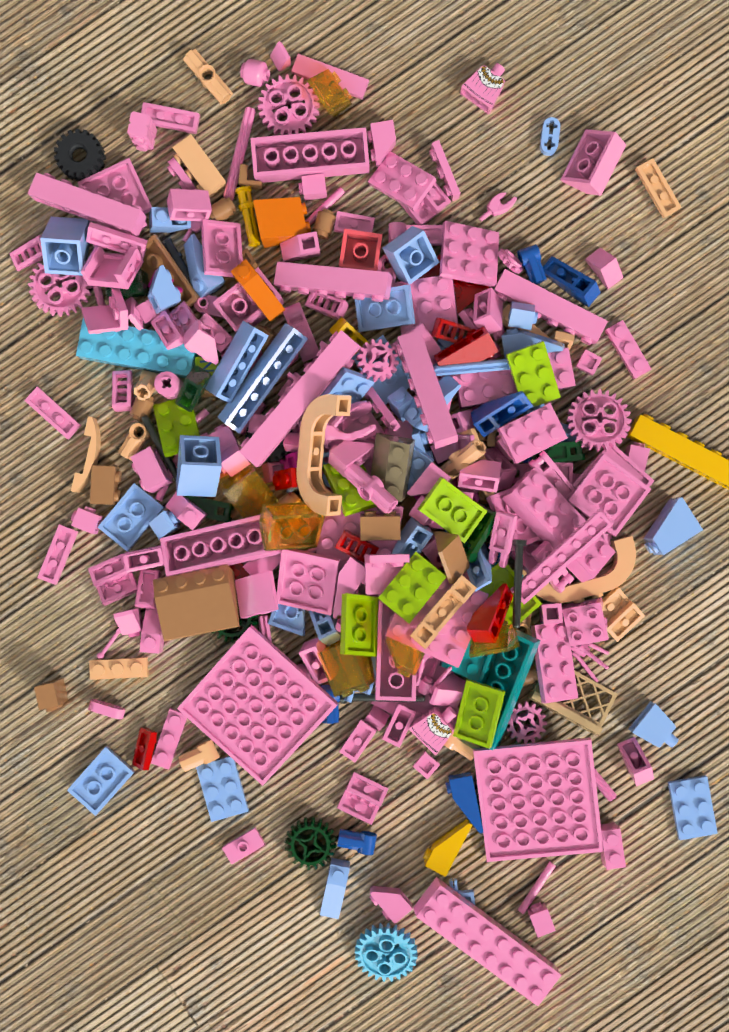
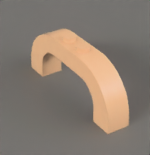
[296,394,352,516]
[522,536,636,604]

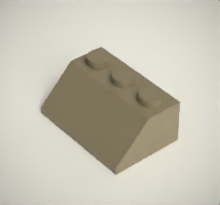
[370,432,415,502]

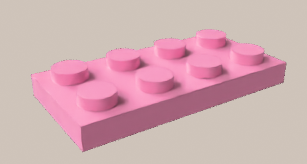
[531,621,578,703]

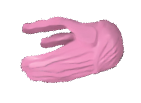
[324,400,381,449]

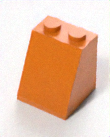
[253,197,311,248]

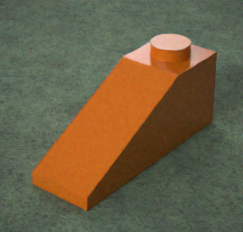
[231,259,285,322]

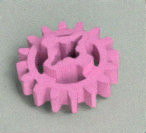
[356,339,399,382]
[506,701,547,744]

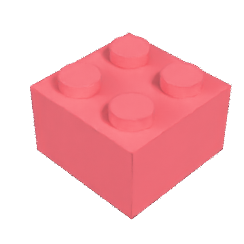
[339,229,383,271]

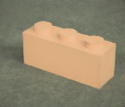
[172,134,226,198]

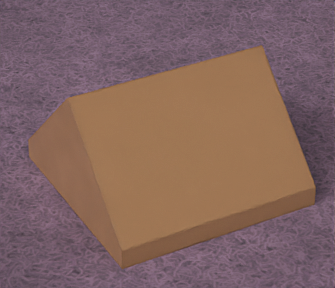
[434,531,470,584]

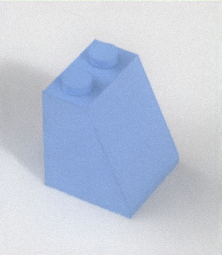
[40,216,90,276]
[176,435,222,497]
[643,497,703,555]

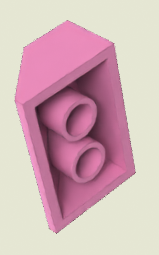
[561,129,626,196]
[213,267,284,333]

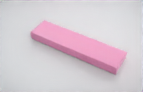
[291,54,369,100]

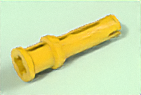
[235,186,261,247]

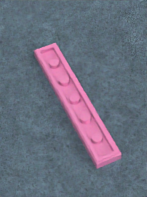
[510,509,614,604]

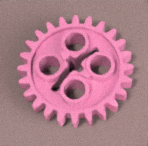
[258,74,320,136]
[28,263,93,317]
[566,389,632,452]

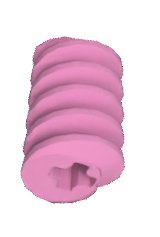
[154,371,185,400]

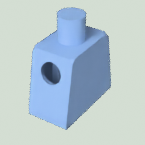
[628,701,679,748]

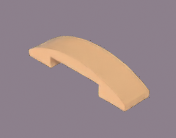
[71,416,101,493]
[410,575,477,649]

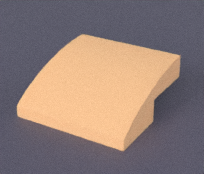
[602,587,645,642]

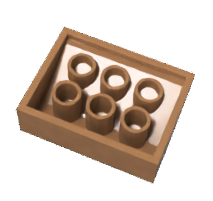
[153,565,240,641]

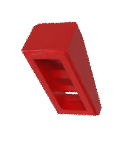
[431,317,476,343]
[335,529,379,563]

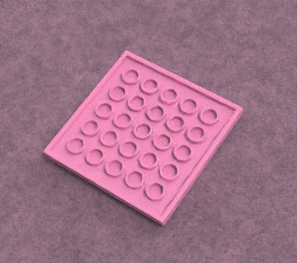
[177,625,338,786]
[473,737,603,862]

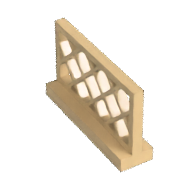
[527,670,618,735]

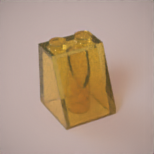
[218,461,279,518]
[317,641,375,697]

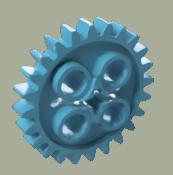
[355,923,418,982]

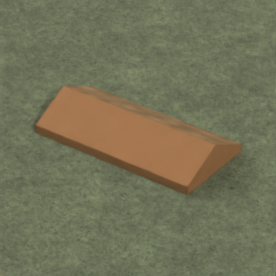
[138,234,199,312]

